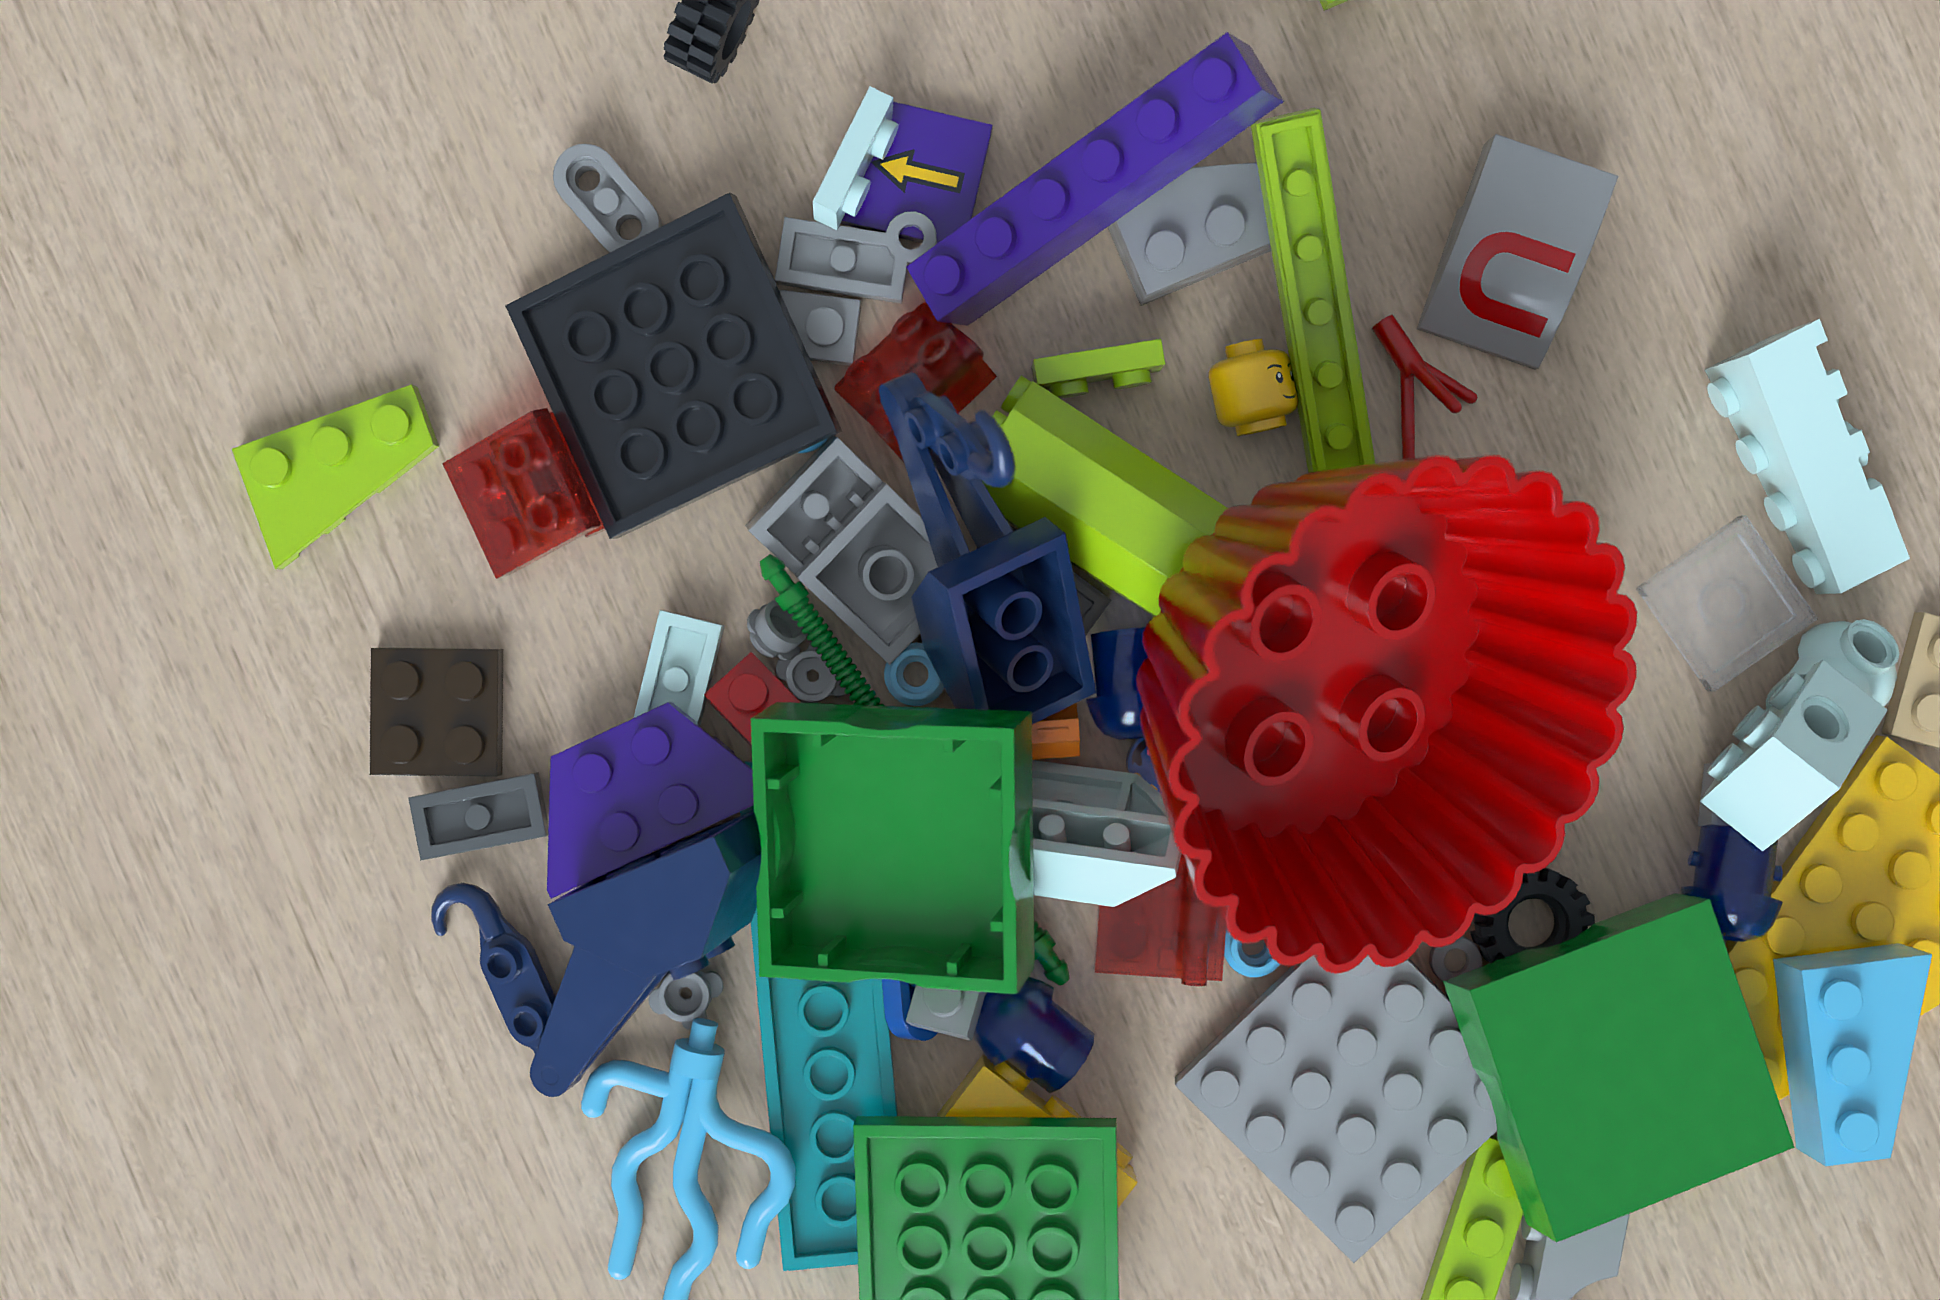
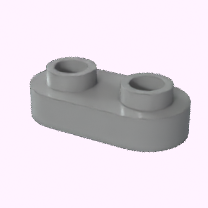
[553,144,662,253]

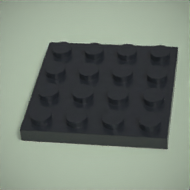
[505,192,842,539]

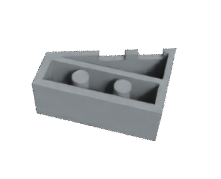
[1108,162,1271,306]

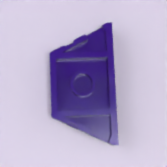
[547,702,754,899]

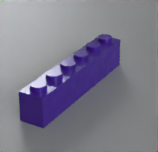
[906,32,1284,326]

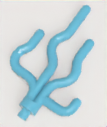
[581,1018,796,1300]

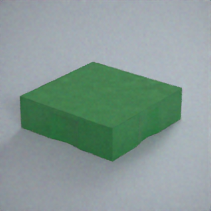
[751,702,1034,994]
[1443,893,1795,1242]

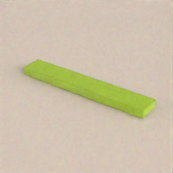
[1251,108,1375,473]

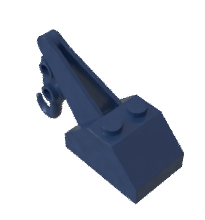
[879,372,1096,725]
[431,811,761,1097]

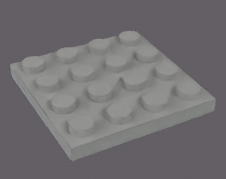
[1174,955,1497,1263]

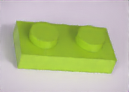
[1031,339,1165,399]

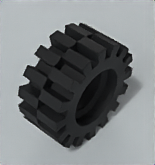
[663,0,759,84]
[1470,868,1595,963]

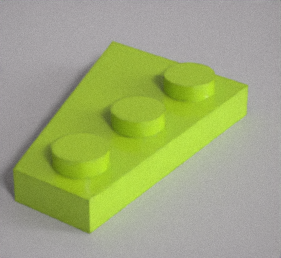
[232,384,439,570]

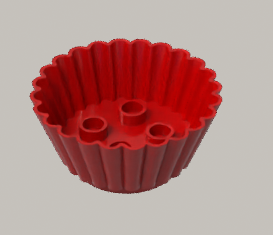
[1136,455,1637,974]

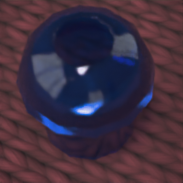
[1085,627,1148,740]
[1681,825,1783,942]
[974,976,1095,1093]

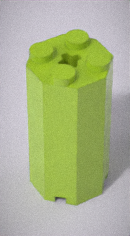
[981,375,1228,617]

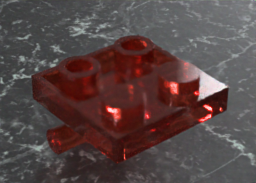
[442,408,605,579]
[1093,853,1226,986]

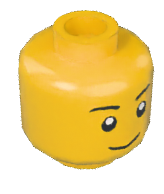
[1208,338,1298,436]

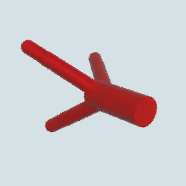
[1372,314,1477,460]

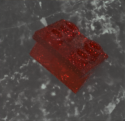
[834,302,997,462]

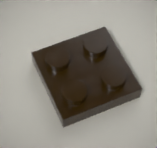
[370,648,503,776]

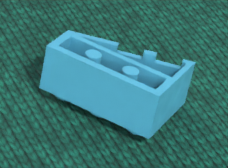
[1773,943,1932,1166]

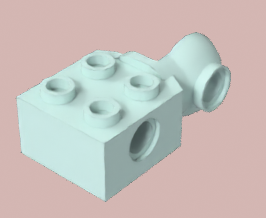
[1700,619,1900,851]

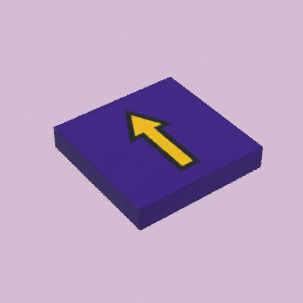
[841,102,993,244]

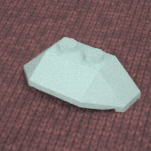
[1032,760,1181,907]

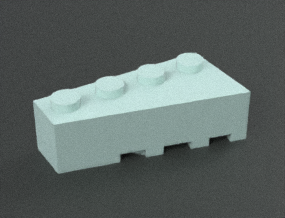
[1705,319,1910,594]

